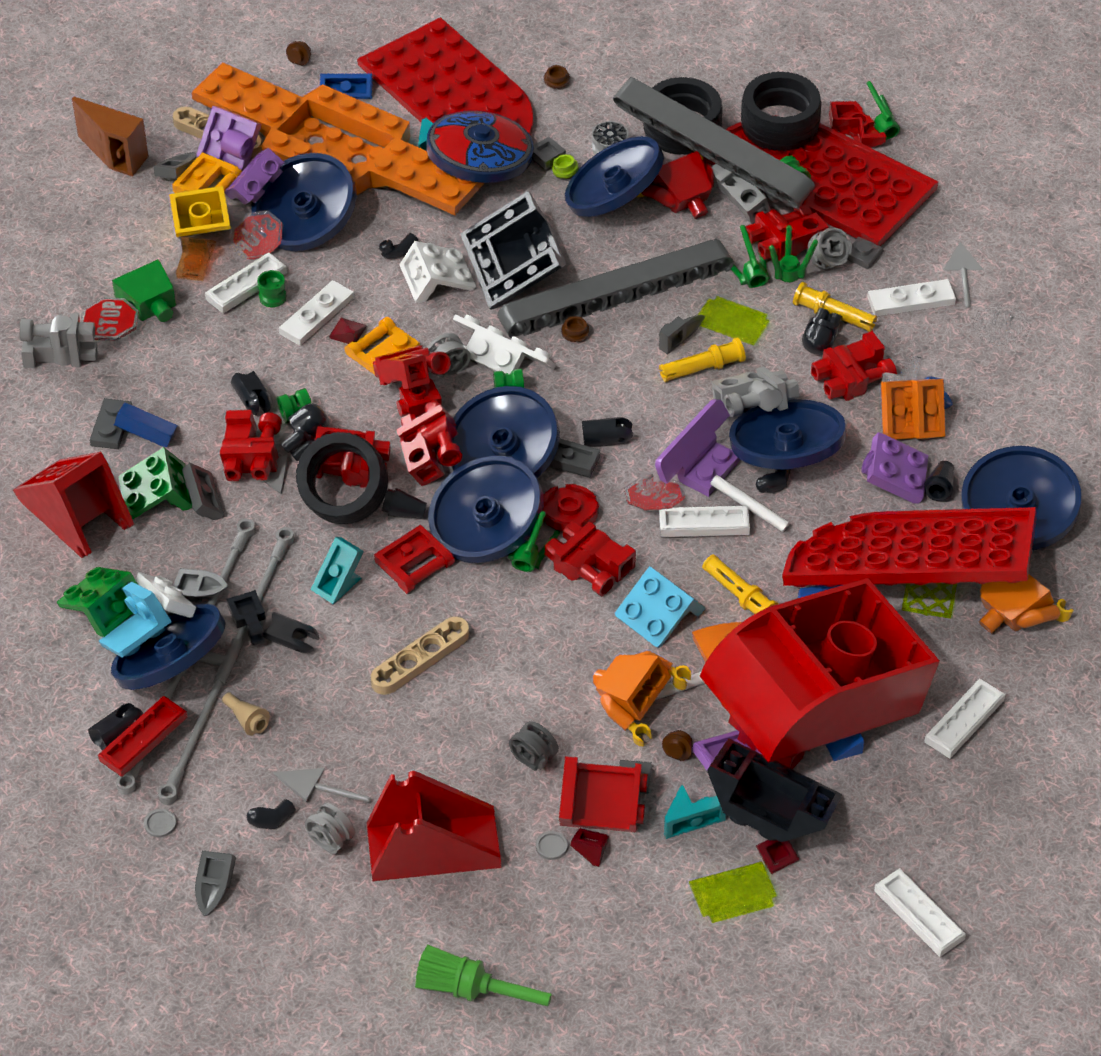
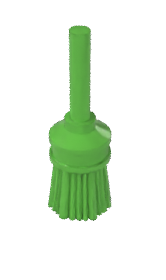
[415,944,552,1007]

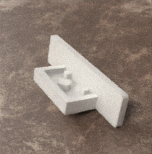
[453,314,556,374]

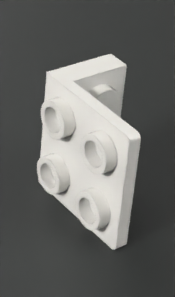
[399,241,476,303]

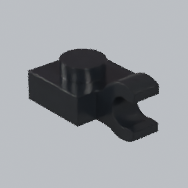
[226,590,266,645]

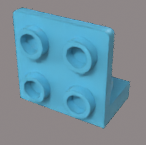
[615,566,706,648]
[99,582,172,657]

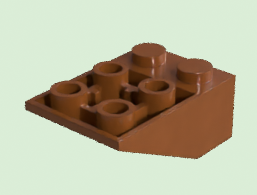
[72,96,149,176]

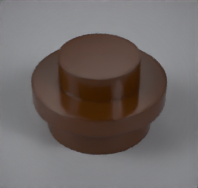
[286,41,311,66]
[544,65,570,89]
[561,316,589,342]
[662,730,693,761]

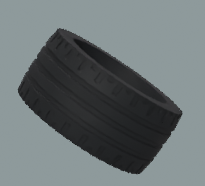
[741,71,822,151]
[643,77,723,155]
[296,432,388,524]

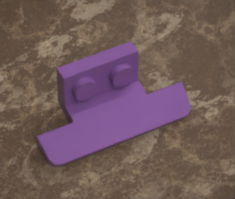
[655,399,740,497]

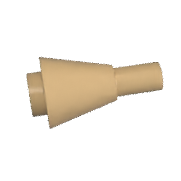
[222,693,270,736]

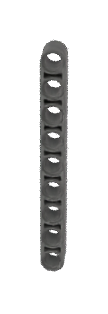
[613,77,815,209]
[497,239,734,338]

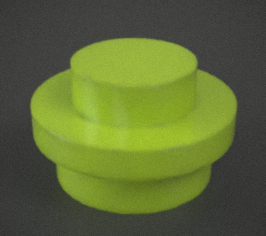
[552,154,579,179]

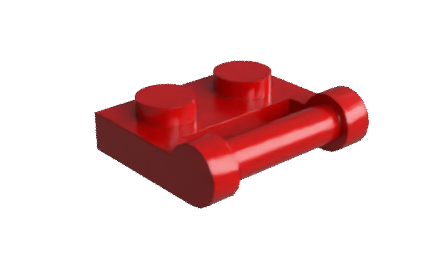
[374,524,455,594]

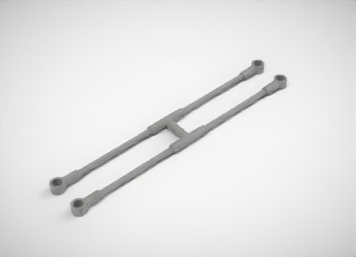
[116,519,294,805]

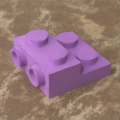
[224,148,284,205]

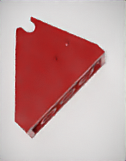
[13,451,134,558]
[367,771,501,882]

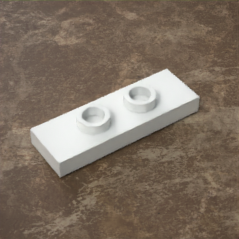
[205,252,287,314]
[867,279,956,316]
[279,280,354,346]
[659,506,750,537]
[135,572,196,618]
[924,678,1005,759]
[874,868,966,957]

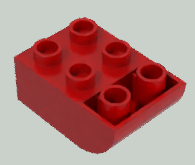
[700,578,940,763]

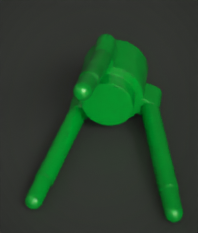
[867,81,900,140]
[731,225,770,288]
[769,225,818,283]
[508,511,560,572]

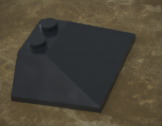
[460,191,567,310]
[707,738,843,842]

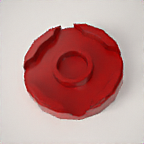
[543,484,599,531]

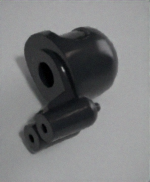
[802,307,842,355]
[281,403,329,461]

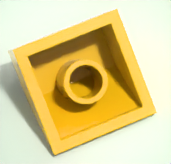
[169,186,231,237]

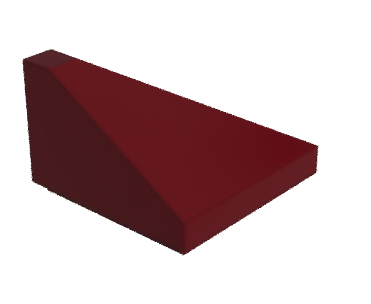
[329,318,366,344]
[570,828,609,867]
[756,839,799,874]

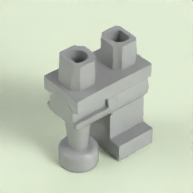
[712,164,780,224]
[20,313,98,368]
[711,367,800,417]

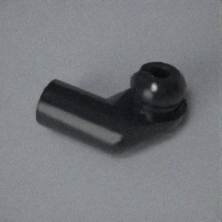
[756,469,791,493]
[246,799,296,830]

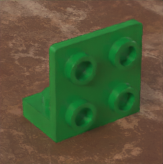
[118,447,192,520]
[57,567,138,637]

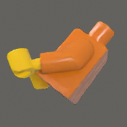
[979,574,1074,634]
[593,651,691,746]

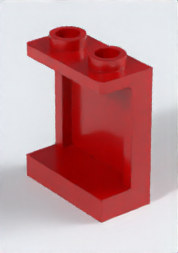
[559,756,648,832]

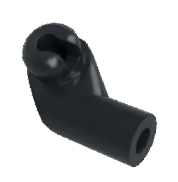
[379,233,419,259]

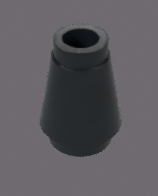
[924,460,954,501]
[382,488,427,519]

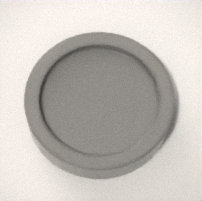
[144,809,176,837]
[536,831,568,860]

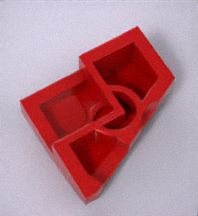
[829,101,886,148]

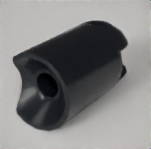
[231,371,272,415]
[582,417,633,447]
[263,612,319,653]
[88,703,143,751]

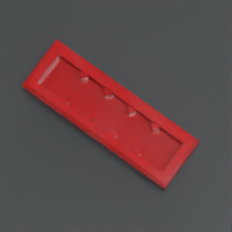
[98,696,188,777]

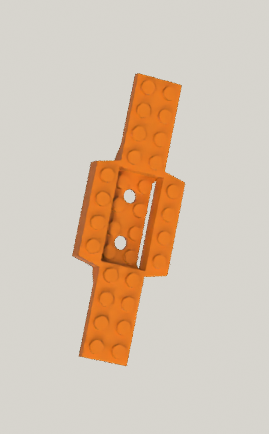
[192,62,484,215]

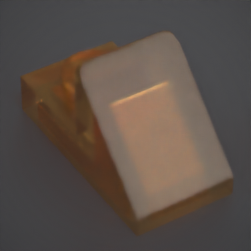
[176,237,216,281]

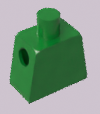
[112,259,176,322]

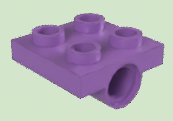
[196,106,262,171]
[861,432,929,504]

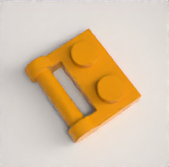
[172,152,242,193]
[344,317,420,375]

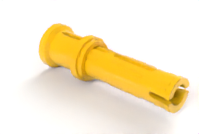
[793,282,878,332]
[659,337,746,382]
[702,554,779,614]

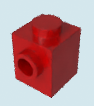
[396,378,442,417]

